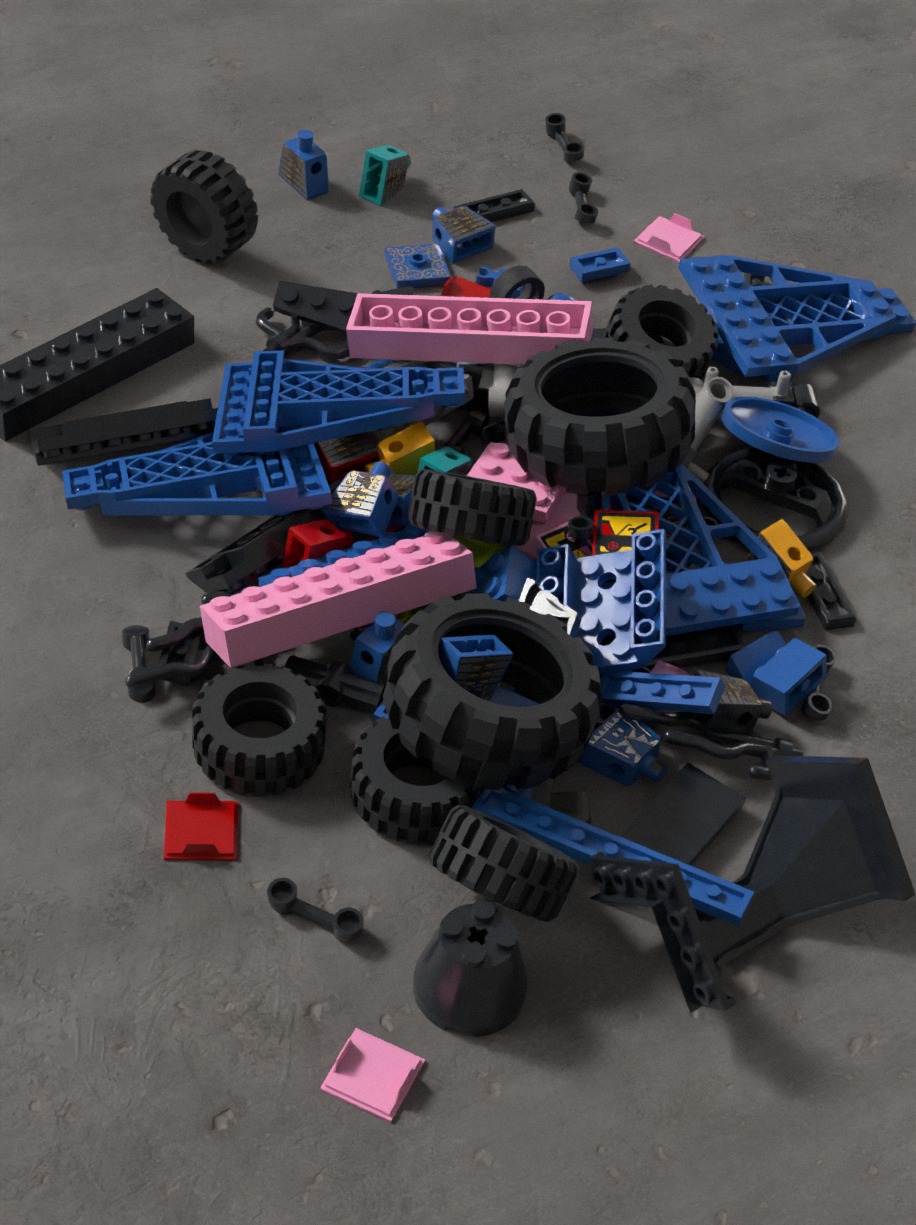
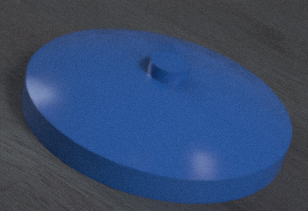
[722,397,840,463]

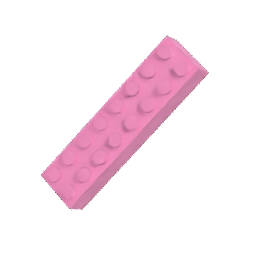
[346,293,593,365]
[200,531,477,668]

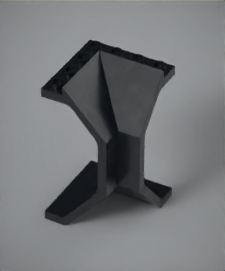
[588,755,916,1013]

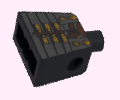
[693,669,772,734]

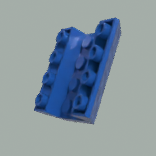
[536,529,666,674]

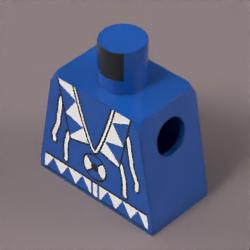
[580,709,668,786]

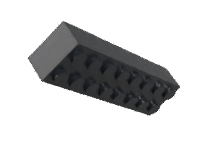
[0,288,195,442]

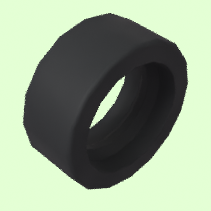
[489,265,545,300]

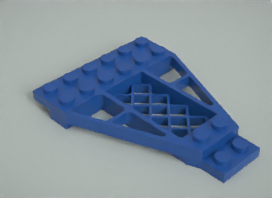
[678,255,916,383]
[212,350,465,456]
[62,425,333,516]
[601,463,800,641]

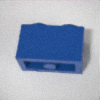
[752,637,827,716]

